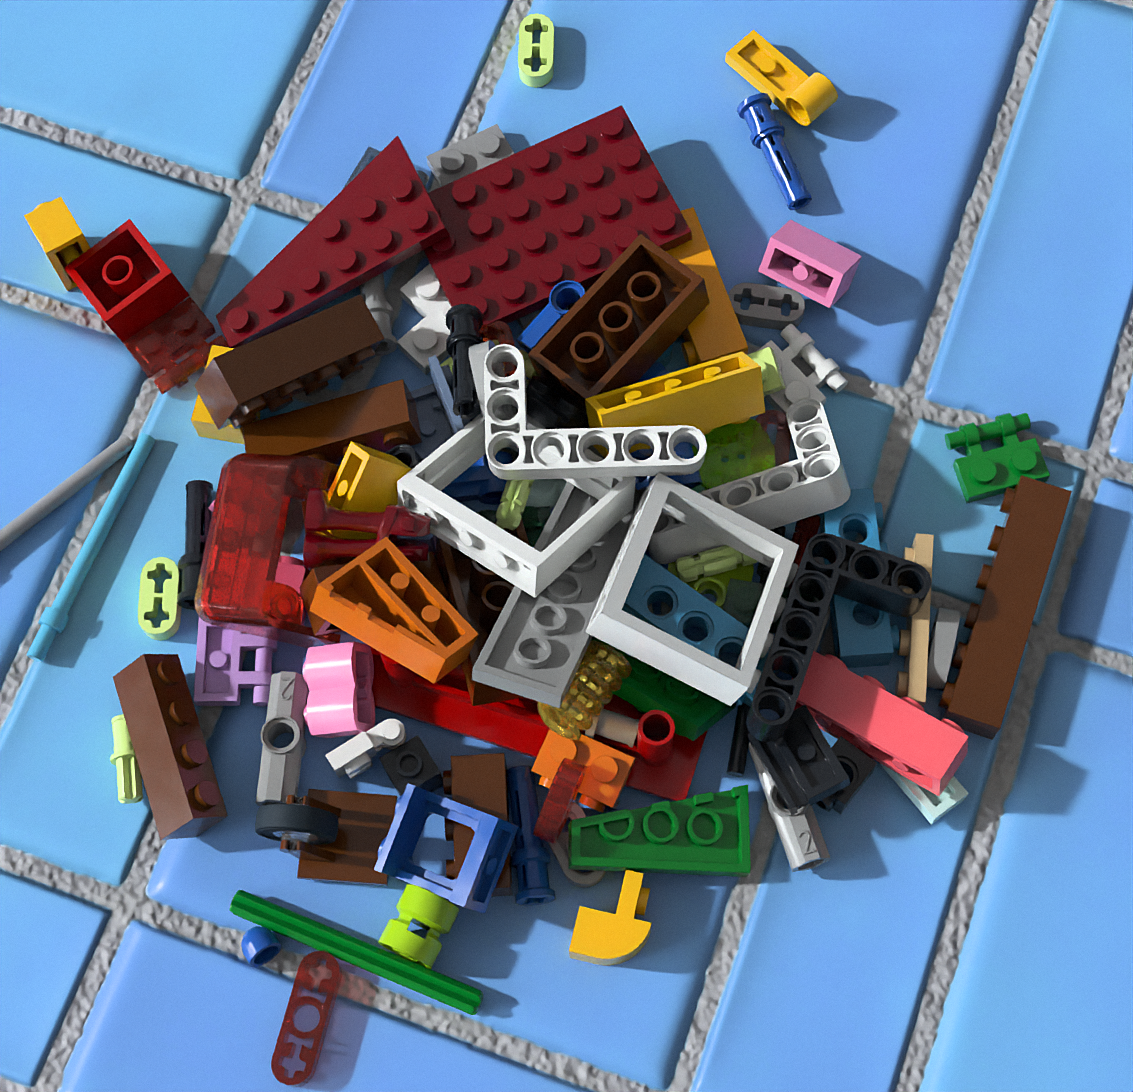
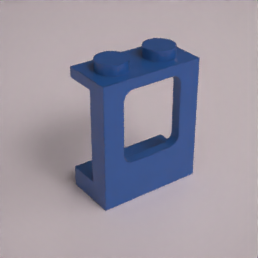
[374,783,519,914]

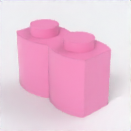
[303,641,375,738]

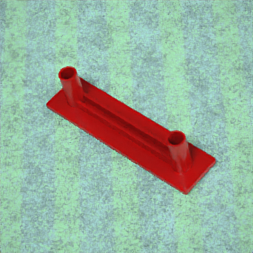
[370,646,708,801]

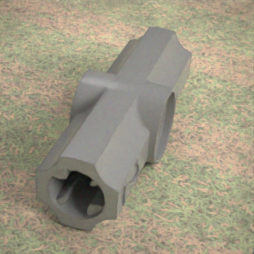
[256,671,309,806]
[748,742,830,872]

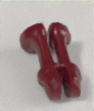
[303,487,431,569]

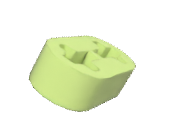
[518,13,555,88]
[138,557,182,641]

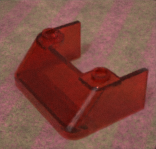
[195,453,341,648]

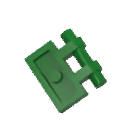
[945,413,1050,503]

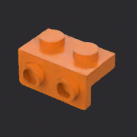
[531,721,636,813]

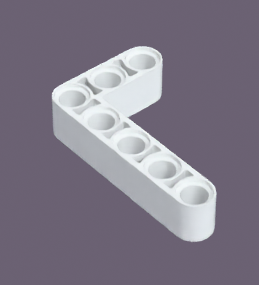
[484,344,707,480]
[647,397,851,564]

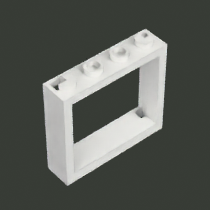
[397,405,636,598]
[585,472,799,706]

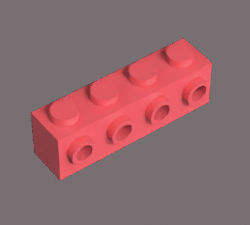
[791,651,969,797]

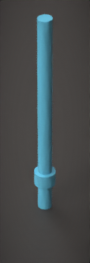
[26,433,156,663]

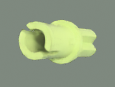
[110,714,143,804]

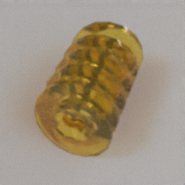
[537,641,632,740]

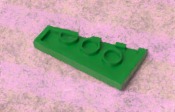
[577,637,736,741]
[568,785,751,877]

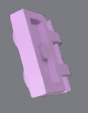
[193,617,278,707]

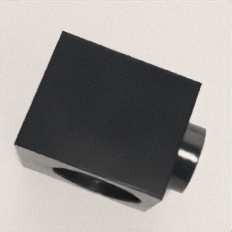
[379,735,443,796]
[815,736,877,815]

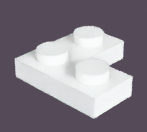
[397,264,451,375]

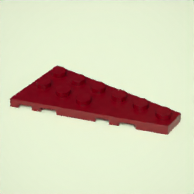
[216,135,450,349]

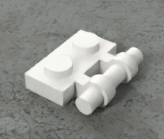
[757,324,848,421]
[325,718,406,779]

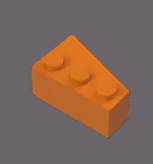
[309,536,479,684]

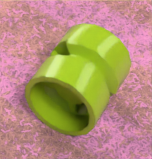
[378,884,460,969]

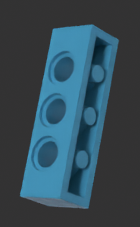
[818,488,900,668]
[622,554,781,707]

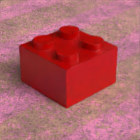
[64,219,189,345]

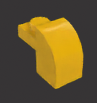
[569,870,652,966]

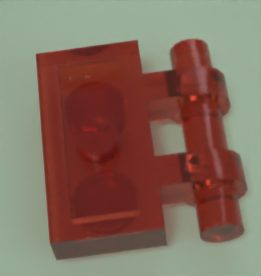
[123,297,230,395]

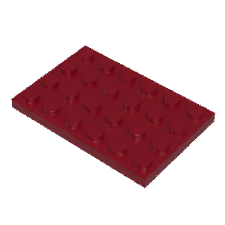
[423,105,692,336]

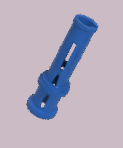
[737,93,812,210]
[506,765,556,906]

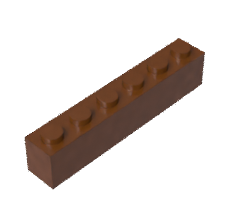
[938,475,1072,740]

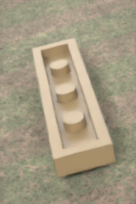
[895,533,934,707]

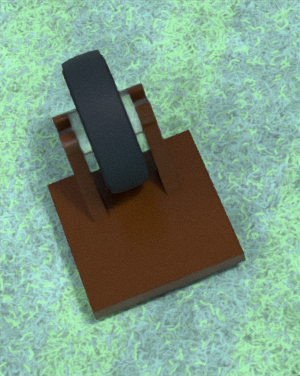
[255,789,398,886]

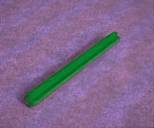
[229,890,484,1015]

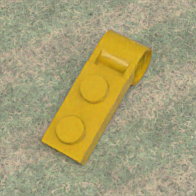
[725,30,838,126]

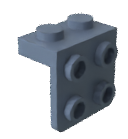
[410,355,470,459]

